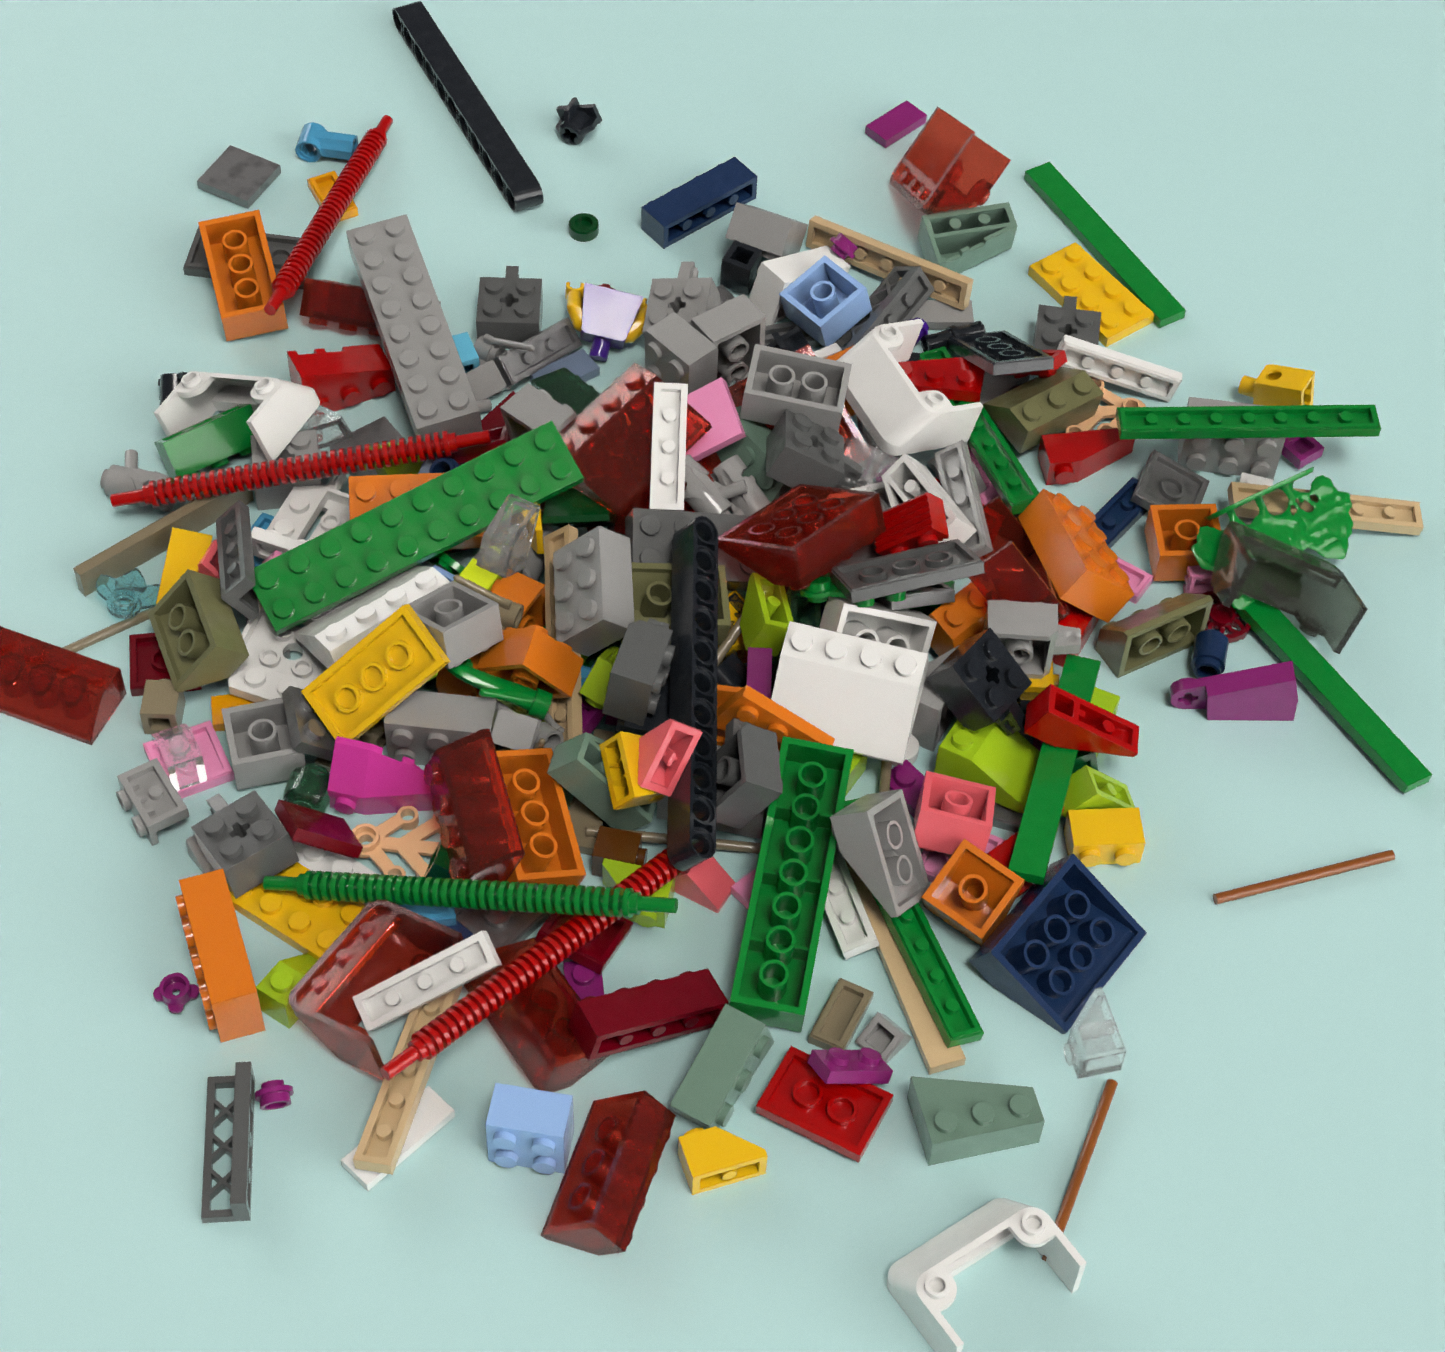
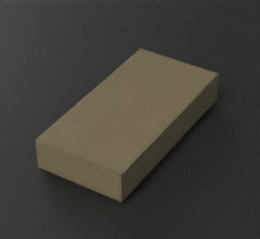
[808,978,874,1050]

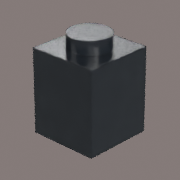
[720,240,762,296]

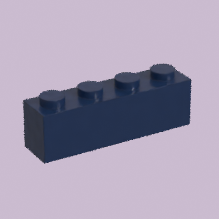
[641,157,757,249]

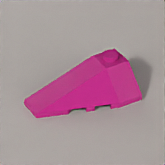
[327,736,478,815]

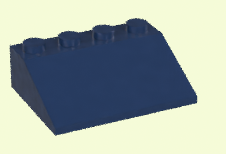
[969,854,1147,1034]

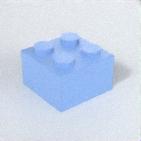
[779,255,872,347]
[485,1083,574,1174]

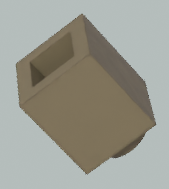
[140,679,186,735]

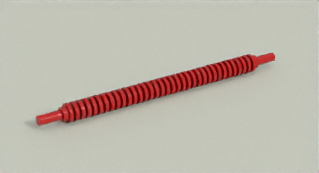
[264,115,393,316]
[110,430,491,507]
[380,848,683,1081]

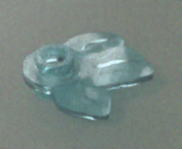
[96,568,160,619]

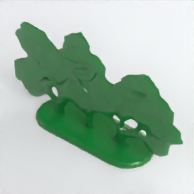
[1191,467,1354,610]

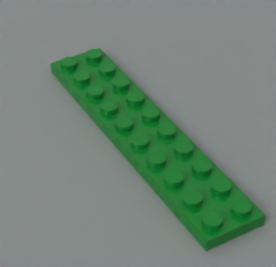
[253,420,584,635]

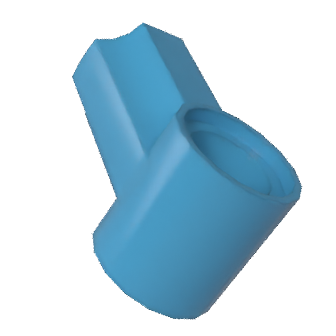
[295,122,358,162]

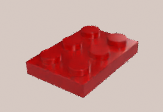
[755,1046,894,1163]

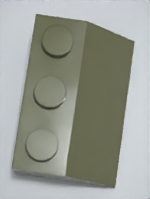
[983,367,1104,454]
[621,562,731,645]
[148,569,249,692]
[1095,593,1213,678]

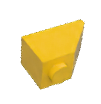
[678,1126,768,1195]

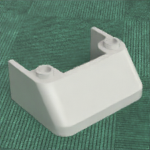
[836,319,983,456]
[154,371,320,462]
[887,1198,1087,1352]

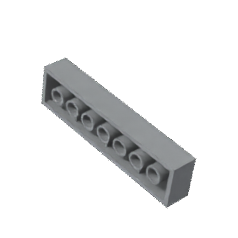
[346,214,483,441]

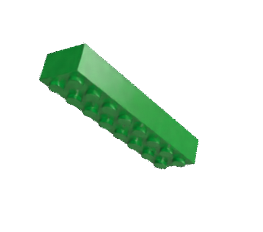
[729,736,854,1032]

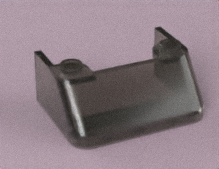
[1210,521,1368,654]

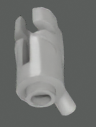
[100,449,175,512]
[684,454,748,514]
[710,454,774,517]

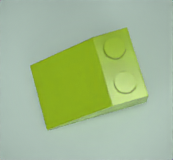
[934,719,1040,814]

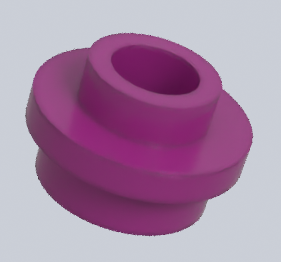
[830,232,858,260]
[254,1080,294,1110]

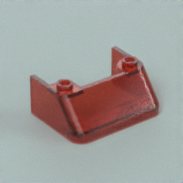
[890,106,1011,215]
[968,495,1071,622]
[289,900,464,1080]

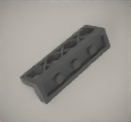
[833,266,935,350]
[216,500,259,621]
[201,1061,255,1223]

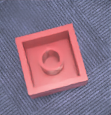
[913,771,996,855]

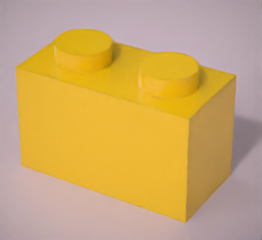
[1063,807,1146,867]

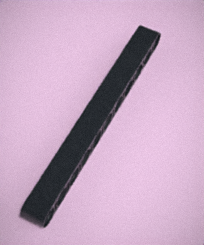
[392,1,544,212]
[667,516,718,871]

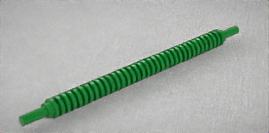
[263,870,678,918]

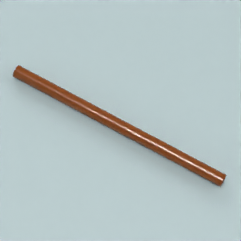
[1213,850,1395,905]
[1042,1079,1118,1261]

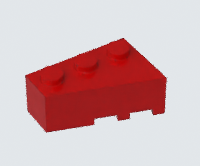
[287,344,396,421]

